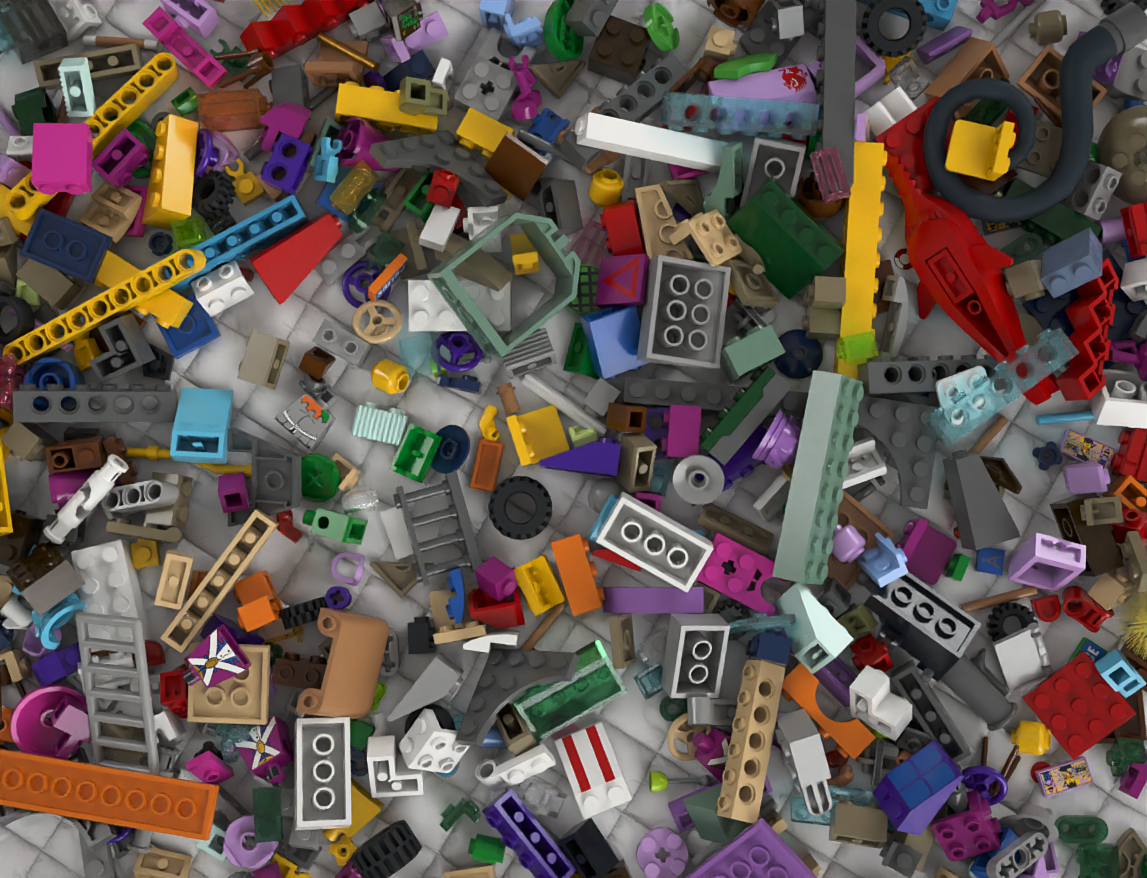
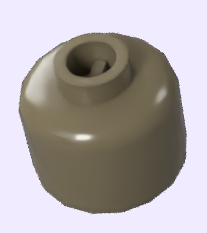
[1029,10,1067,45]

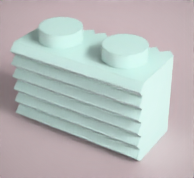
[58,57,96,117]
[351,402,410,446]

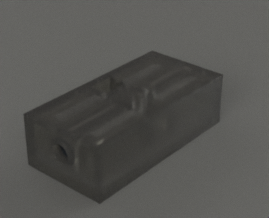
[0,0,69,65]

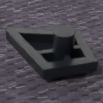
[142,343,174,381]

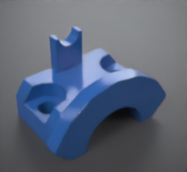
[528,107,570,156]

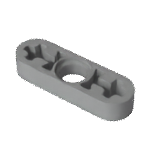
[986,832,1048,878]

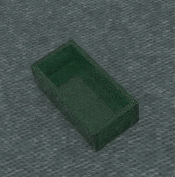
[514,639,628,742]

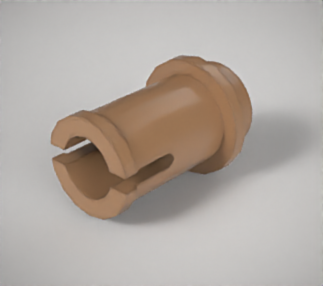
[496,382,521,416]

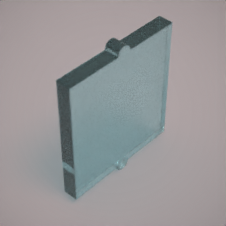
[399,331,442,380]

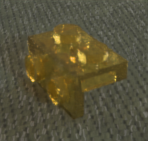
[329,161,380,216]

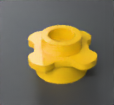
[328,835,358,866]

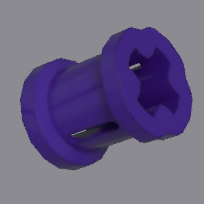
[325,586,352,609]

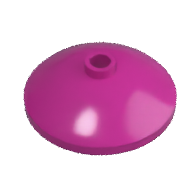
[10,685,87,758]

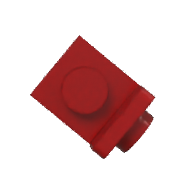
[426,169,460,209]

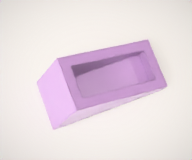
[1044,842,1060,878]

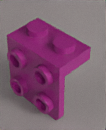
[894,517,957,585]
[931,789,1002,861]

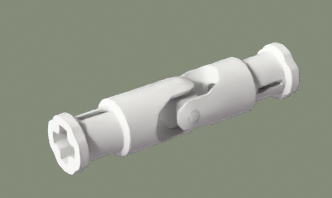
[43,454,129,544]

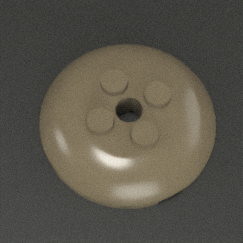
[1097,105,1147,205]

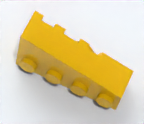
[335,81,438,135]
[142,114,198,231]

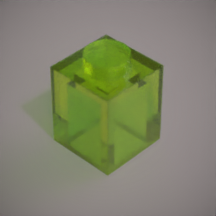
[171,217,207,250]
[836,331,879,363]

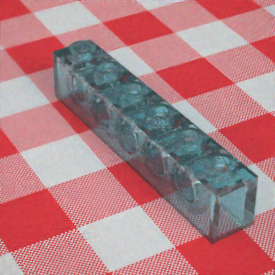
[661,91,820,140]
[926,327,1079,448]

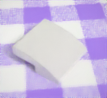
[463,631,519,653]

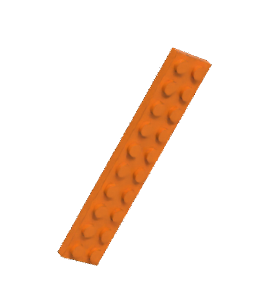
[0,748,219,841]

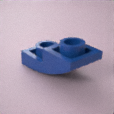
[446,568,466,624]

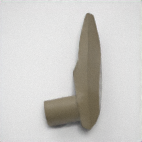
[734,234,766,274]

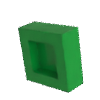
[171,87,202,117]
[945,554,971,581]

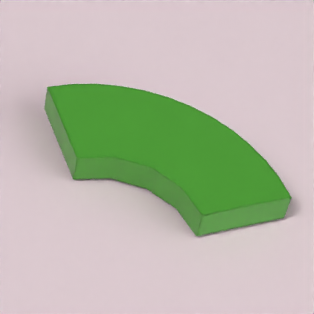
[714,53,778,79]

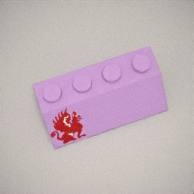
[708,63,819,135]

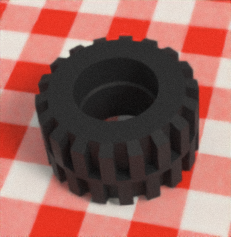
[861,0,927,57]
[488,476,553,540]
[350,820,422,878]

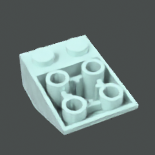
[775,583,853,674]

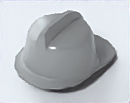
[998,804,1059,843]

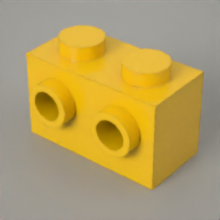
[456,107,515,160]

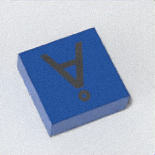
[974,547,1005,575]

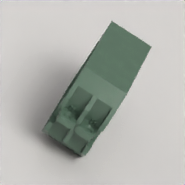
[426,212,581,357]

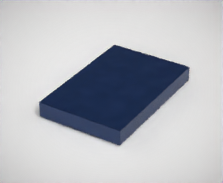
[20,207,113,284]

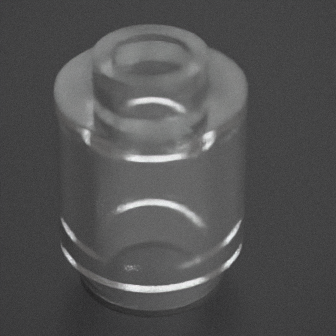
[340,485,379,515]

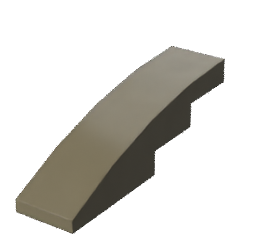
[413,222,513,292]

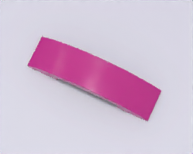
[142,6,228,89]

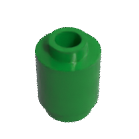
[468,834,506,865]

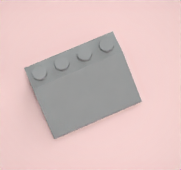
[637,255,731,370]

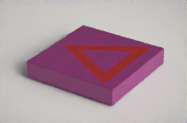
[595,253,649,308]

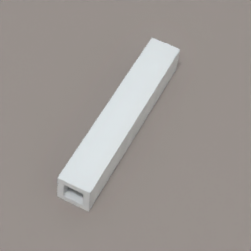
[575,112,728,173]

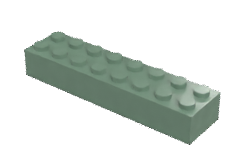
[772,370,864,585]

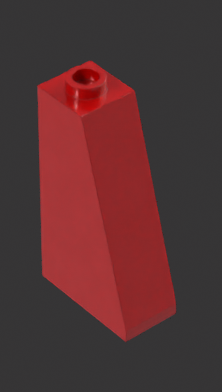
[249,211,343,305]

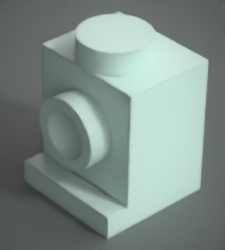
[196,819,228,862]

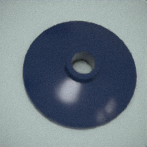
[774,329,823,379]
[431,425,470,474]

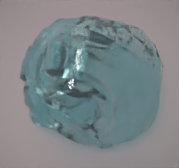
[216,723,257,763]

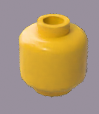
[588,169,624,208]
[370,358,409,395]
[1011,720,1051,756]

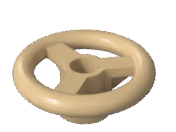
[352,299,402,344]
[667,713,713,761]

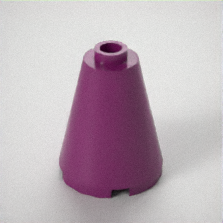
[335,116,401,173]
[48,467,123,515]

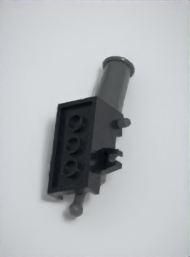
[856,571,1018,731]

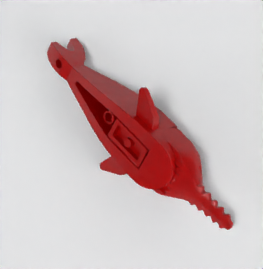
[884,153,1060,406]

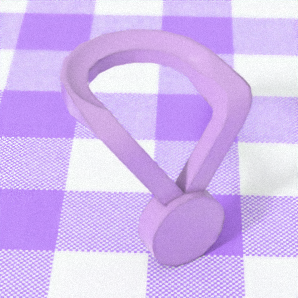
[211,130,240,174]
[331,552,365,586]

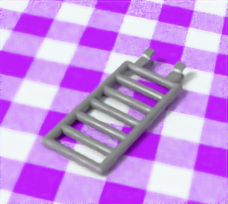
[75,612,160,775]

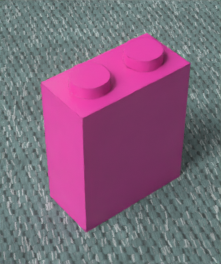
[32,123,93,195]

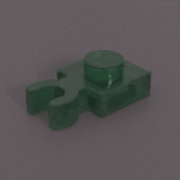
[210,39,250,82]
[365,231,405,278]

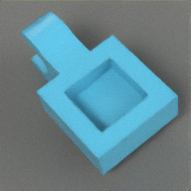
[313,137,343,183]

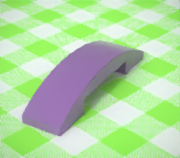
[603,587,704,614]

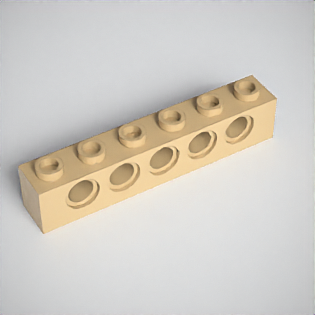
[160,509,279,653]
[716,660,786,824]

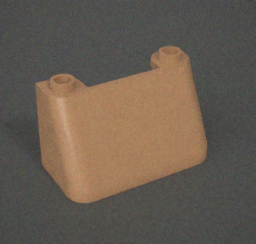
[296,607,389,719]

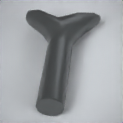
[970,648,1009,697]

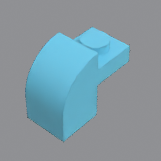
[1094,648,1147,699]

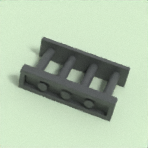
[393,471,482,587]

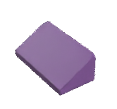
[916,26,973,65]

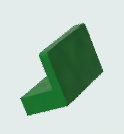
[563,322,601,380]

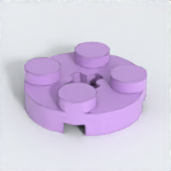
[223,813,278,869]
[637,827,688,878]

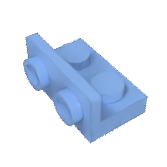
[503,13,546,51]
[856,532,908,587]

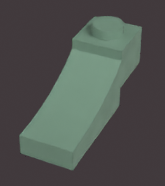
[703,141,743,221]

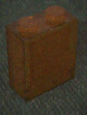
[197,88,270,133]

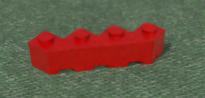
[239,0,375,60]
[1055,258,1119,401]

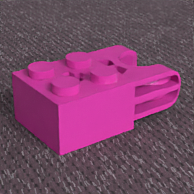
[695,533,789,617]

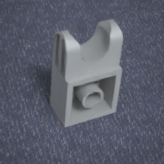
[453,27,537,123]
[774,708,832,815]

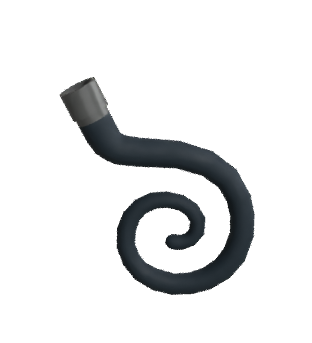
[922,2,1147,223]

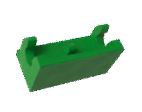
[389,423,442,483]

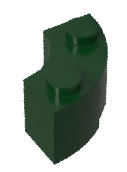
[11,87,58,136]

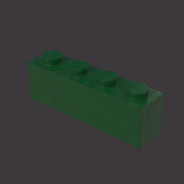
[1001,178,1103,245]

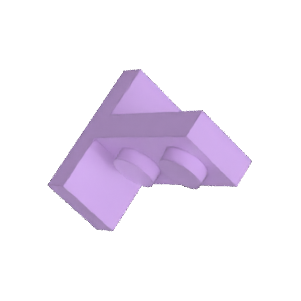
[379,11,449,63]

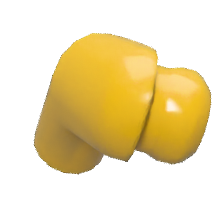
[478,404,500,441]

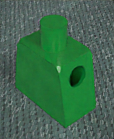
[302,508,368,545]

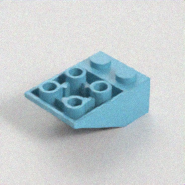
[170,387,234,464]

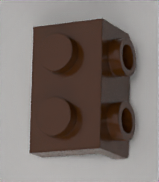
[272,652,327,689]

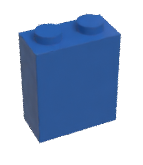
[580,305,649,380]

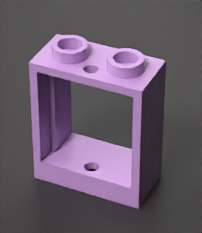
[807,34,886,98]
[1008,533,1086,592]

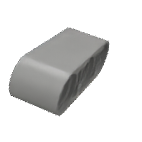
[100,480,179,514]

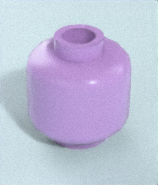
[832,524,866,563]

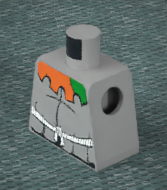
[274,390,337,452]

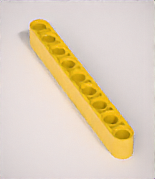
[5,52,179,221]
[3,249,206,366]

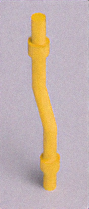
[127,445,252,478]

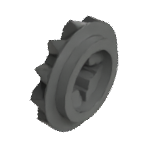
[711,600,751,640]

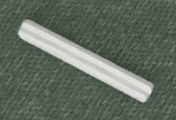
[521,372,608,438]

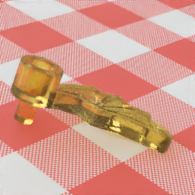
[264,625,304,644]

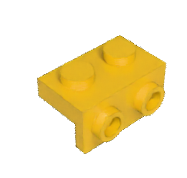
[513,555,566,616]

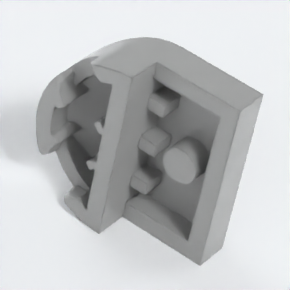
[1104,47,1147,103]

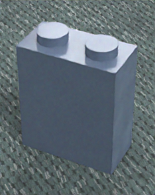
[1041,227,1103,298]

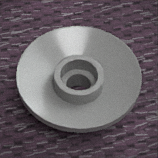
[673,455,725,505]

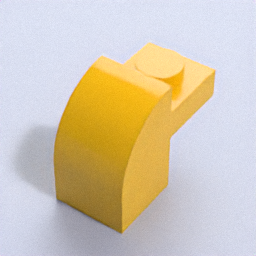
[510,233,540,275]

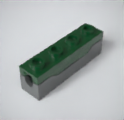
[699,366,792,466]

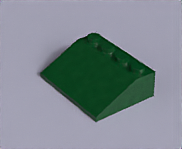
[726,176,844,300]

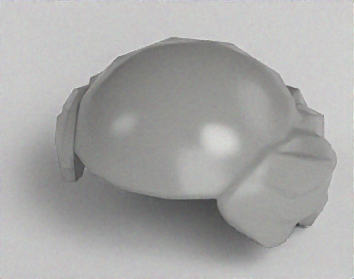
[588,477,628,514]

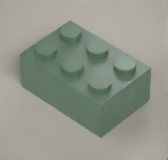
[720,324,785,384]

